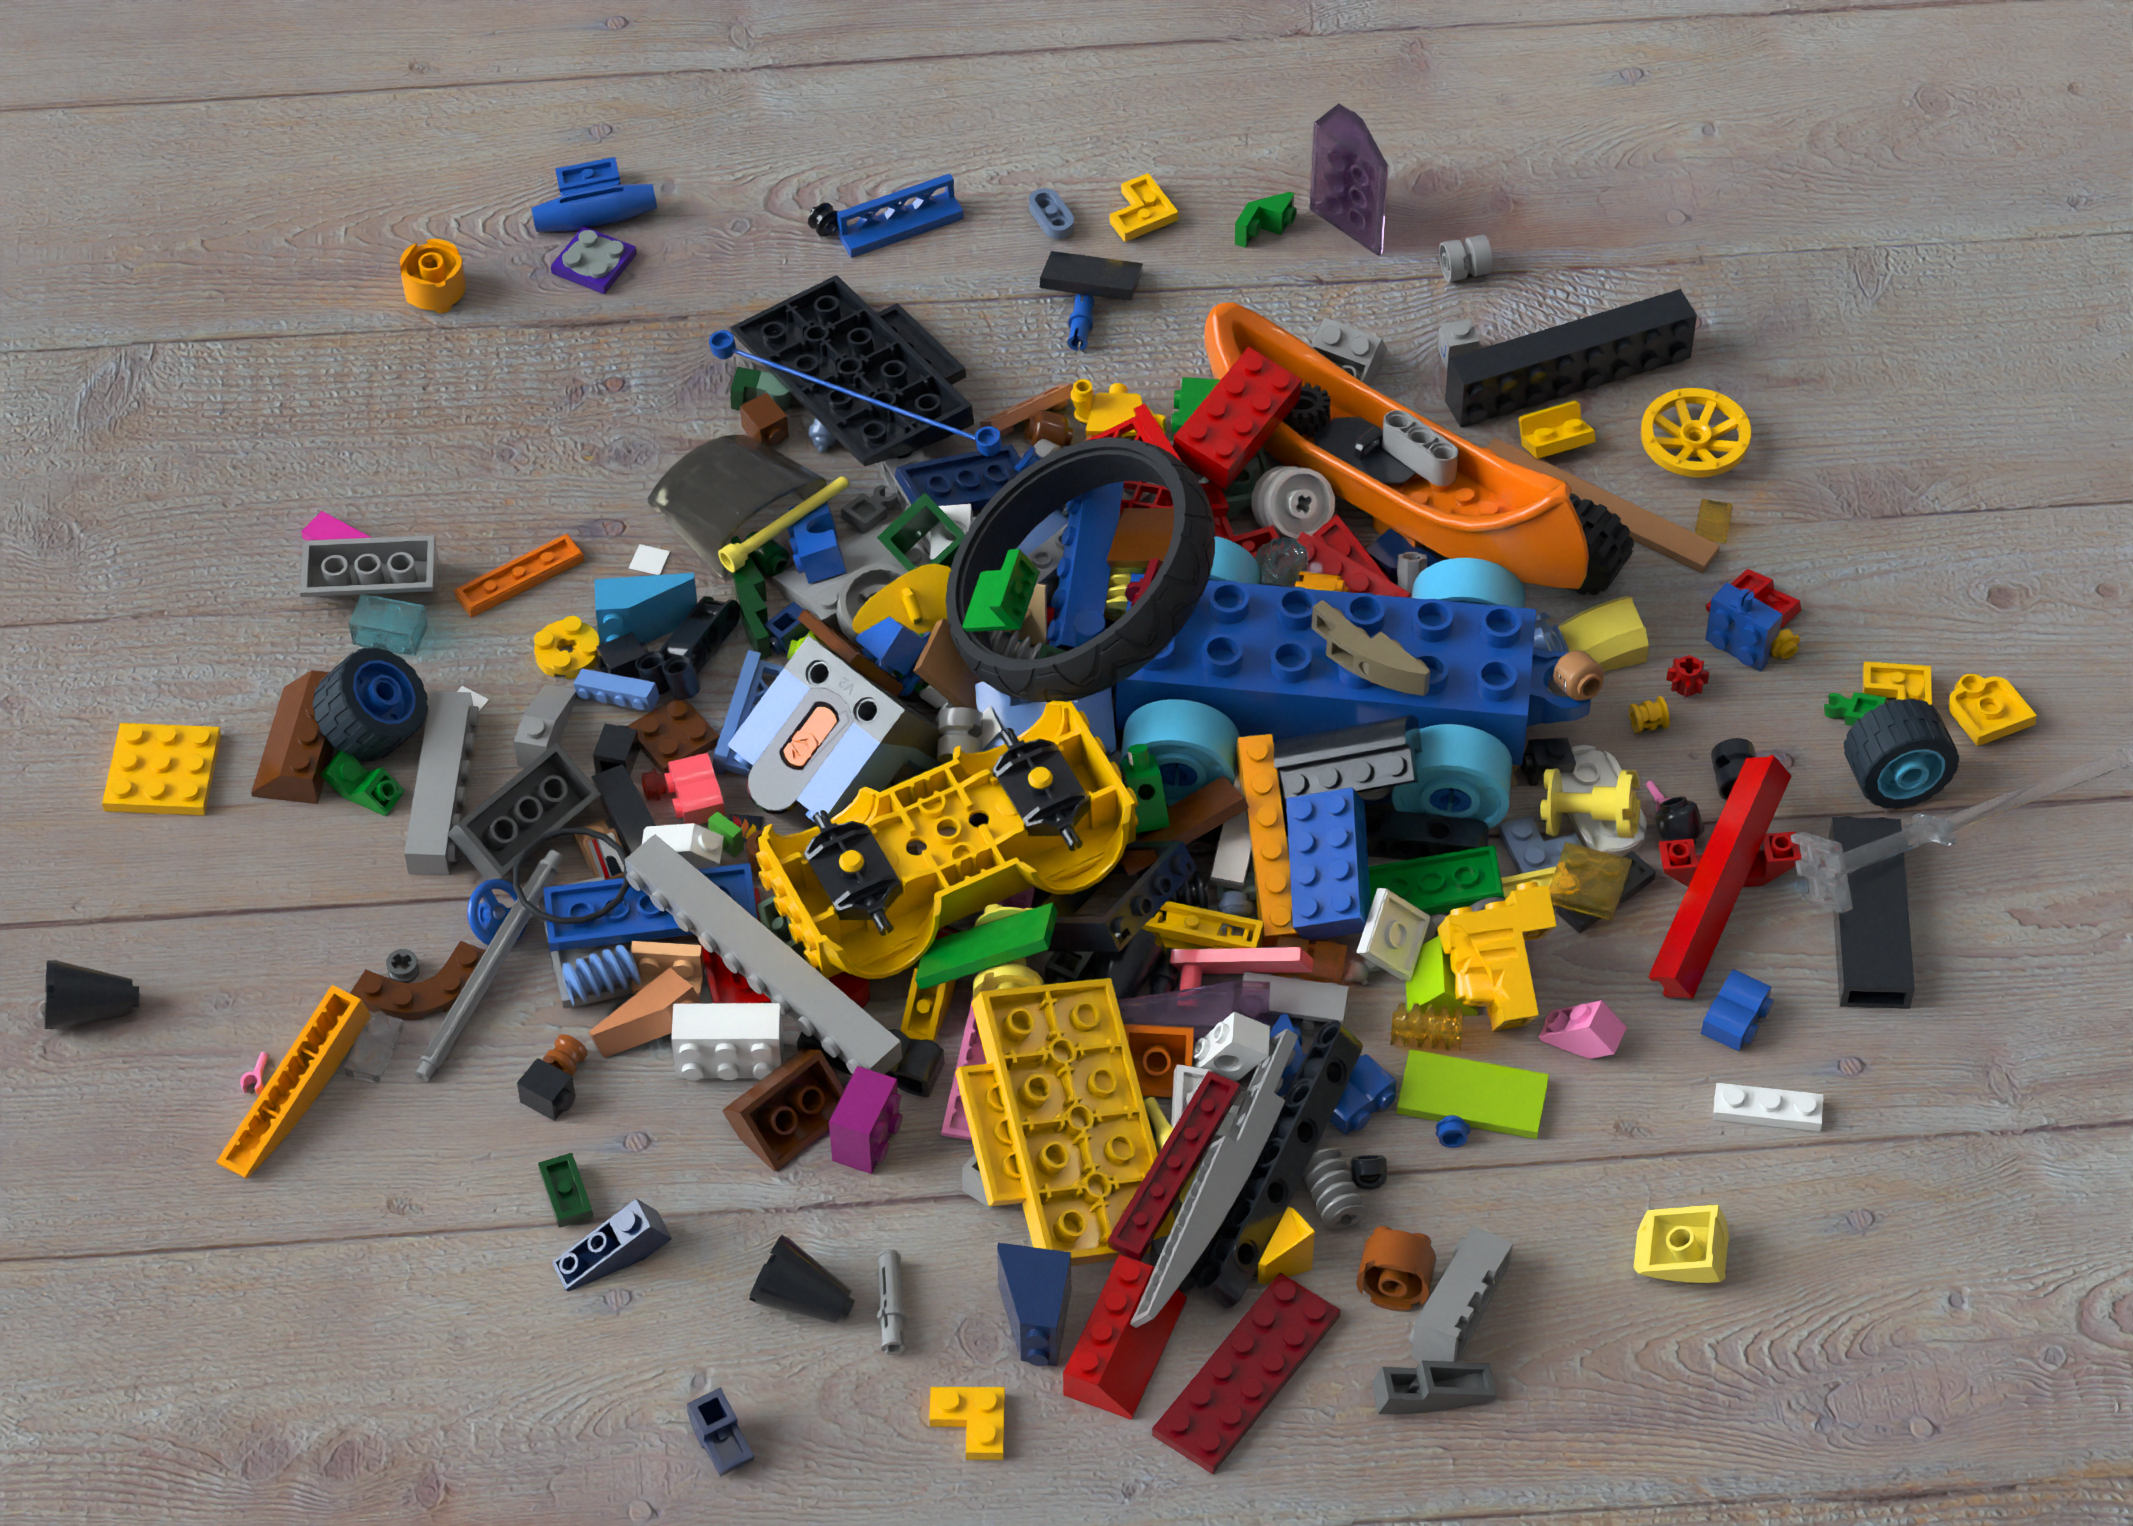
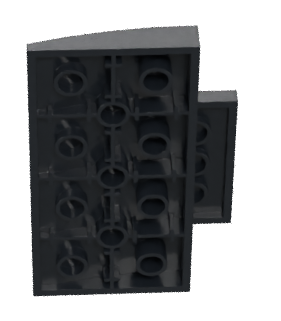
[730,275,974,467]

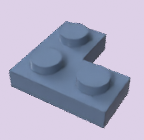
[1498,816,1589,874]

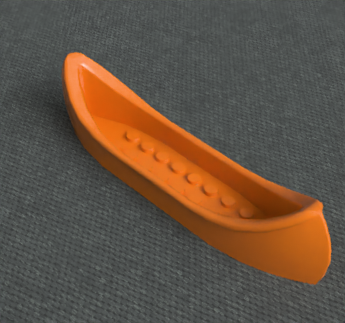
[1204,302,1589,589]

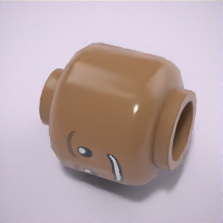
[1553,650,1605,701]

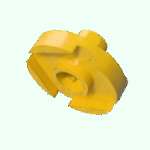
[534,616,600,679]

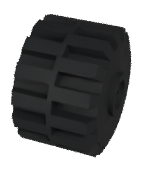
[1566,499,1634,595]

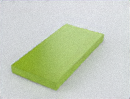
[1396,1049,1549,1139]

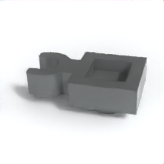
[841,485,898,533]

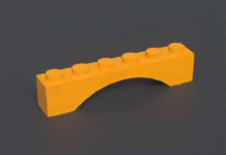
[1235,734,1299,947]

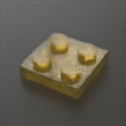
[1549,842,1632,921]

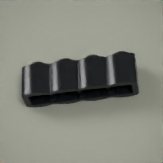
[797,1029,945,1097]

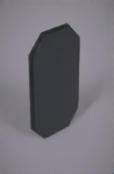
[1313,417,1417,485]

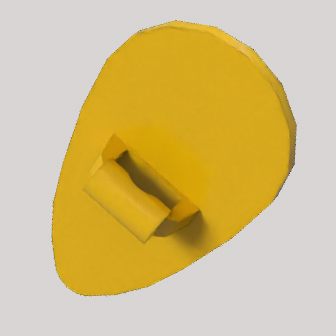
[852,563,952,634]

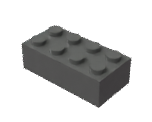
[447,742,601,880]

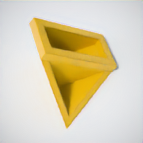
[1258,1207,1315,1285]

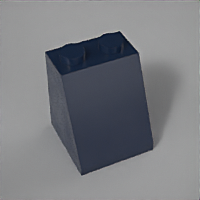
[997,1242,1072,1366]

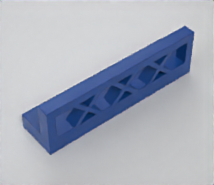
[837,173,964,258]

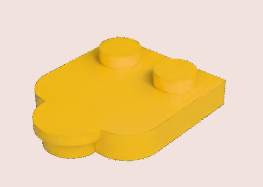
[1948,674,2037,746]

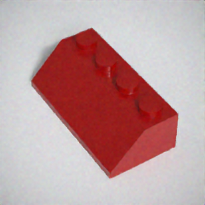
[1063,1254,1187,1420]

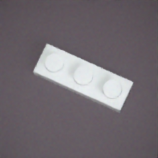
[1713,1083,1823,1132]

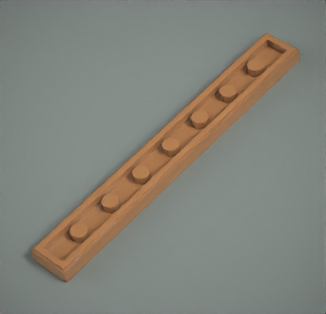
[1486,437,1720,573]

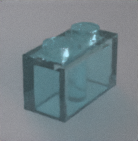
[349,594,428,656]

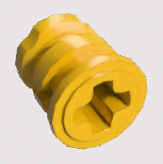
[1628,696,1670,734]

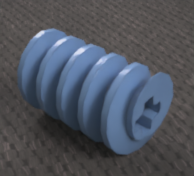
[562,944,641,1006]

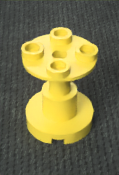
[1540,768,1640,839]
[973,904,1044,999]

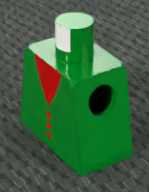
[1121,744,1170,833]

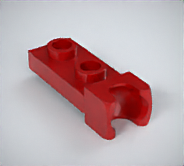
[1312,515,1393,583]

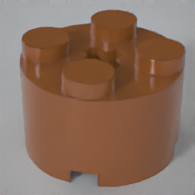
[1356,1226,1436,1311]

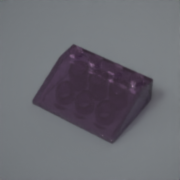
[1310,103,1388,256]

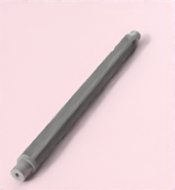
[415,850,563,1082]

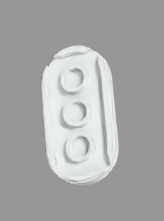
[1561,745,1647,858]

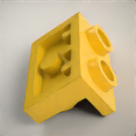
[1519,401,1596,459]

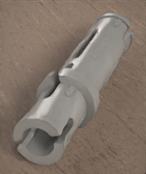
[877,1249,906,1355]

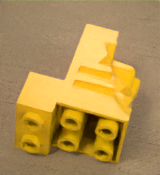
[1437,882,1557,1031]

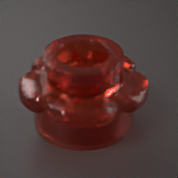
[642,768,667,801]

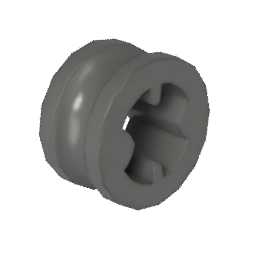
[386,949,419,983]

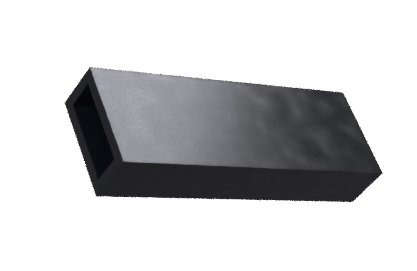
[1828,816,1915,1009]

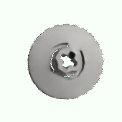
[836,563,907,649]

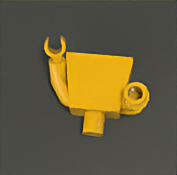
[1070,379,1167,440]

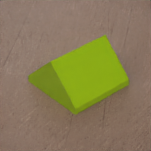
[1405,936,1478,1016]

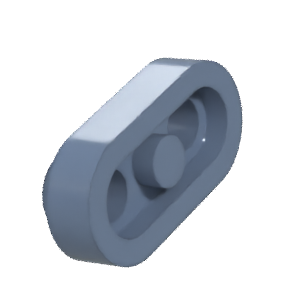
[1029,188,1074,239]

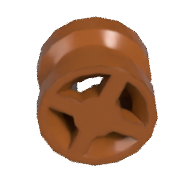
[543,1034,588,1077]

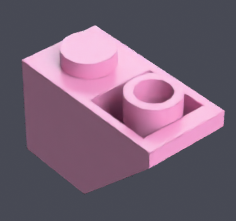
[1538,1000,1627,1059]

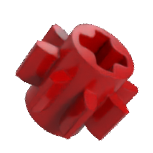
[1666,655,1709,697]

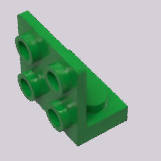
[962,549,1040,632]

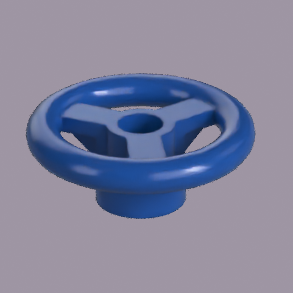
[467,879,527,946]

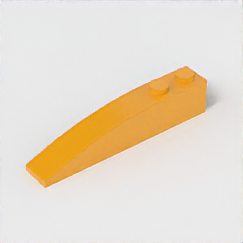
[216,985,371,1179]

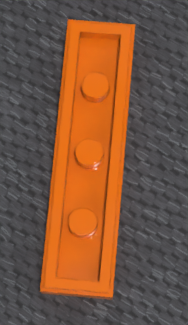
[454,534,584,618]

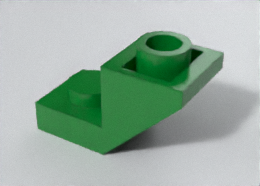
[1235,192,1297,248]
[320,751,405,816]

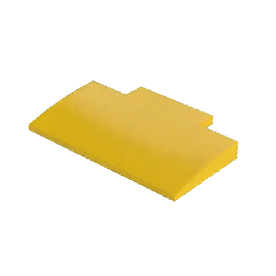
[955,978,1175,1267]

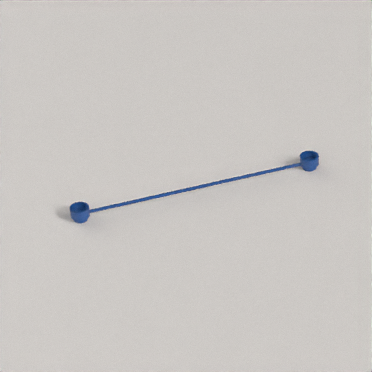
[709,330,1002,456]

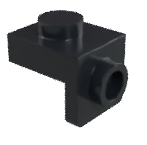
[1520,737,1576,786]

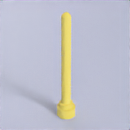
[718,477,849,573]

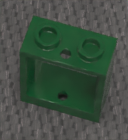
[877,493,965,572]

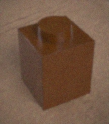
[740,392,789,451]

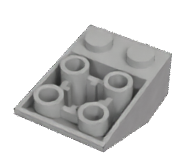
[1311,317,1387,386]

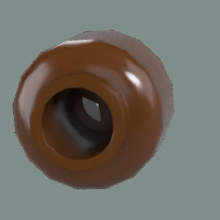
[1024,410,1073,448]

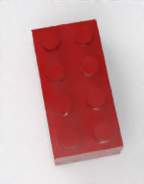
[1173,346,1302,490]

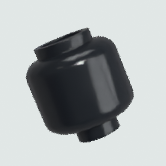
[1655,796,1704,845]

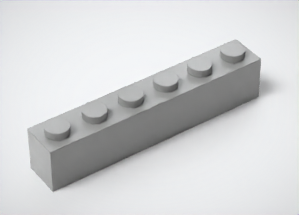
[404,691,479,875]

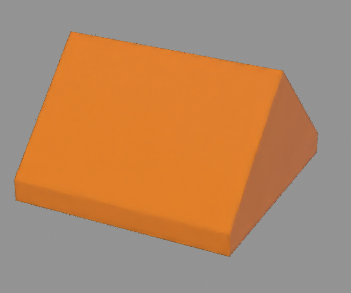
[1123,1024,1194,1098]

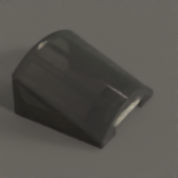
[648,435,826,579]

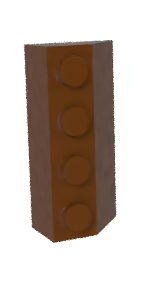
[251,670,335,804]

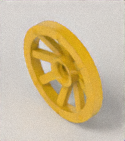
[1640,388,1751,478]

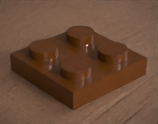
[627,698,720,775]

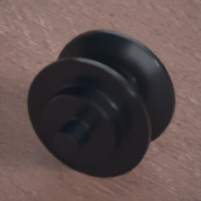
[808,203,838,237]

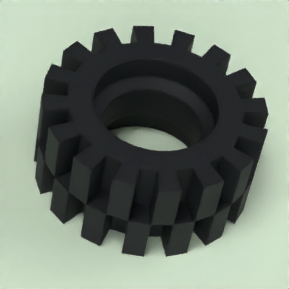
[1283,383,1331,438]

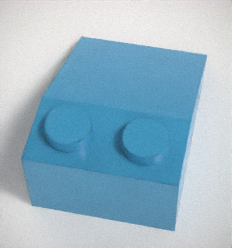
[595,573,697,645]

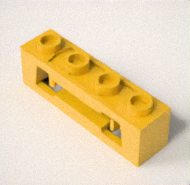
[1142,901,1264,950]

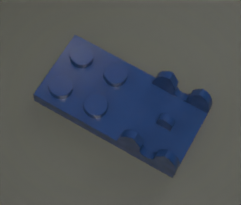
[894,444,1022,510]

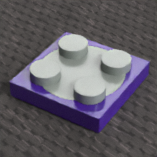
[551,226,637,294]

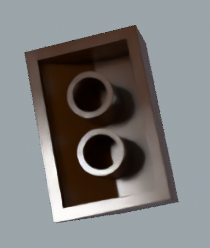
[722,1049,845,1171]

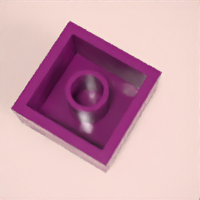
[829,1066,903,1174]

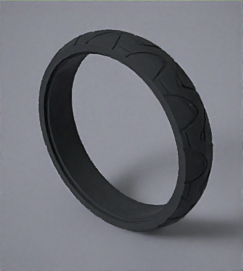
[946,437,1215,703]

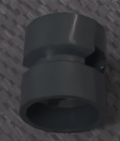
[1711,738,1756,801]

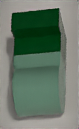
[730,367,792,412]

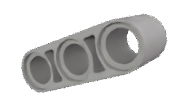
[1382,410,1458,486]

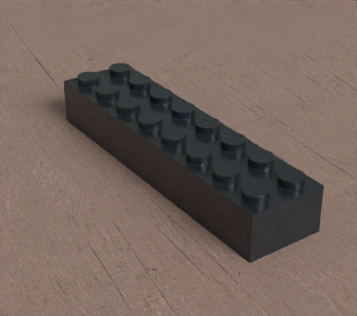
[1445,289,1697,428]

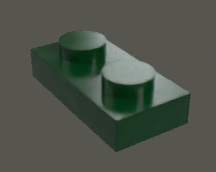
[538,1153,594,1228]

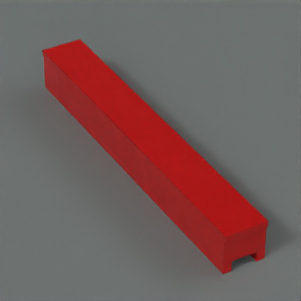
[1648,755,1791,999]

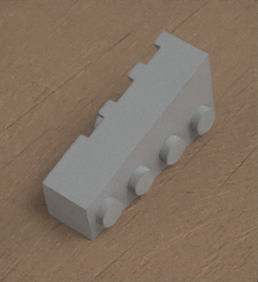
[1409,1226,1513,1362]

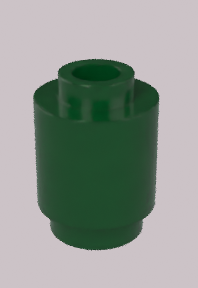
[743,531,789,577]

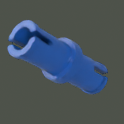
[1067,294,1094,351]

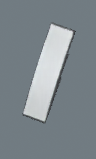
[1210,770,1253,890]

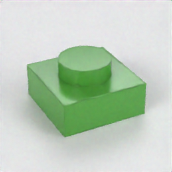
[708,811,744,858]

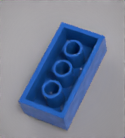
[1286,787,1371,941]

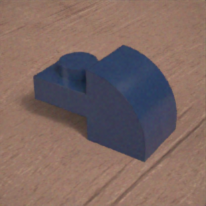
[687,1387,754,1477]

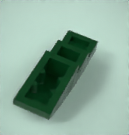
[731,535,771,660]

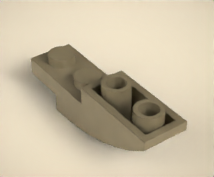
[1312,600,1430,696]

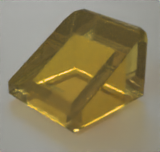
[1695,499,1733,543]

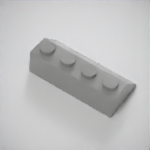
[300,535,439,597]

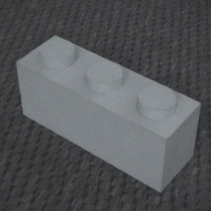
[1238,972,1349,1037]

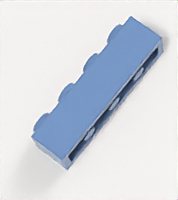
[573,669,660,711]

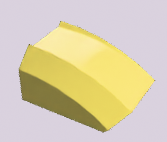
[1558,596,1649,672]
[1633,1205,1730,1283]

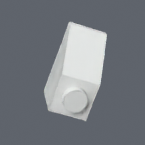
[642,823,724,869]

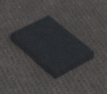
[1039,251,1143,300]

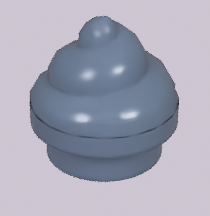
[809,419,838,453]
[1218,891,1252,928]

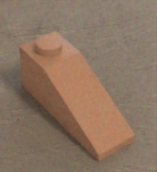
[588,968,702,1058]

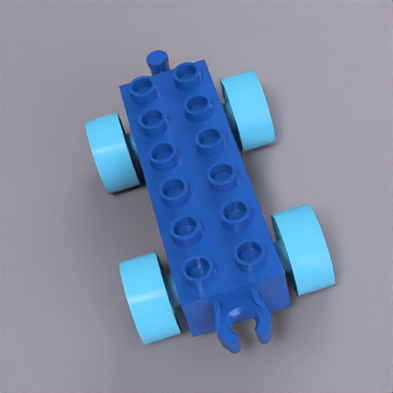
[1073,536,1591,829]

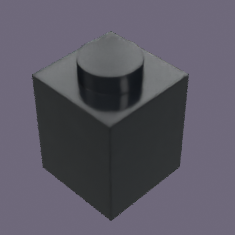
[596,632,649,679]
[593,723,640,776]
[517,1058,576,1121]

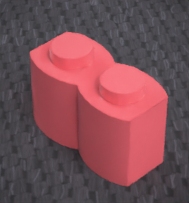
[664,753,725,825]

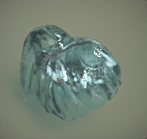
[1256,537,1308,587]

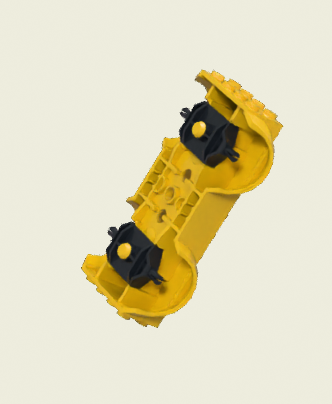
[756,700,1139,979]

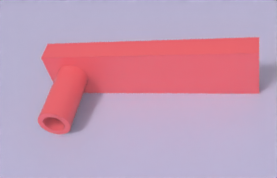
[1170,947,1314,1011]

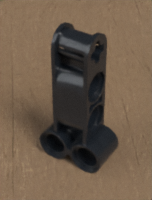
[635,596,740,700]

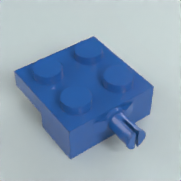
[1705,582,1783,672]

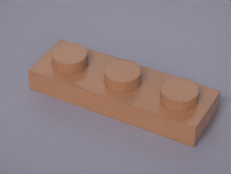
[979,383,1073,436]

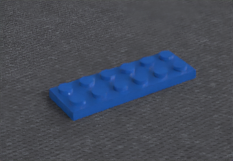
[543,863,757,952]

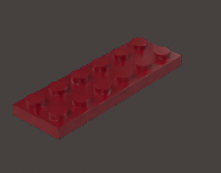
[1152,1272,1340,1474]

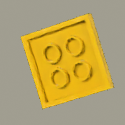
[102,723,221,816]

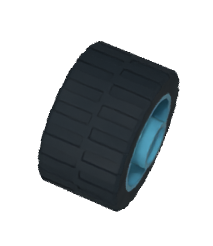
[1844,699,1960,809]

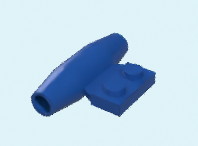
[531,157,657,232]

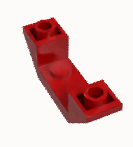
[1658,831,1801,887]

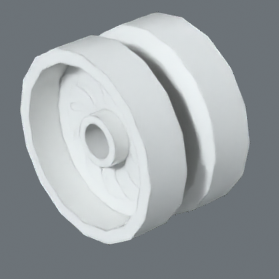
[1251,466,1335,539]

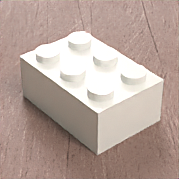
[671,1003,784,1081]

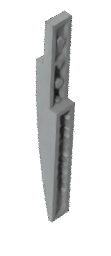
[1130,1029,1298,1328]

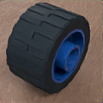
[313,647,428,761]

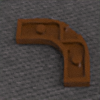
[350,941,486,1020]

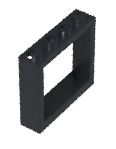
[1029,841,1197,952]

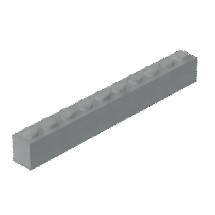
[625,834,902,1075]

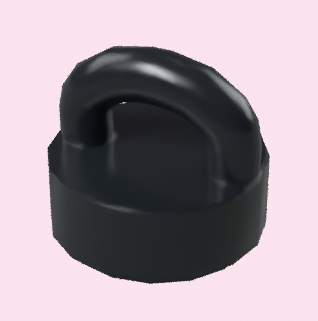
[1351,1155,1387,1190]

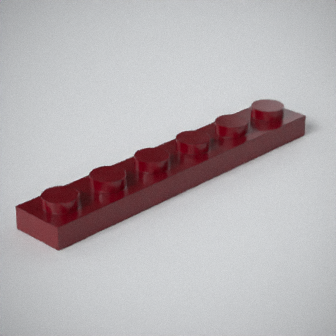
[1107,1071,1241,1261]

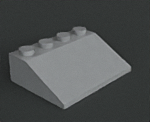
[772,521,931,635]

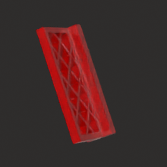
[1086,403,1182,515]

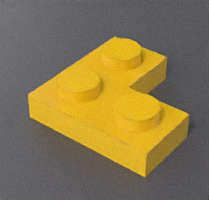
[1110,173,1179,242]
[1862,661,1932,705]
[929,1387,1005,1460]

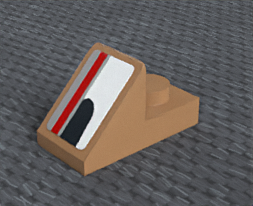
[573,819,624,880]

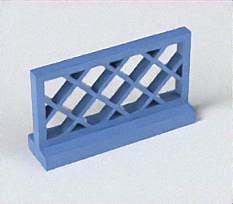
[712,650,784,785]

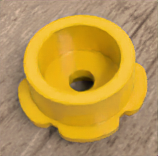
[1771,629,1800,659]

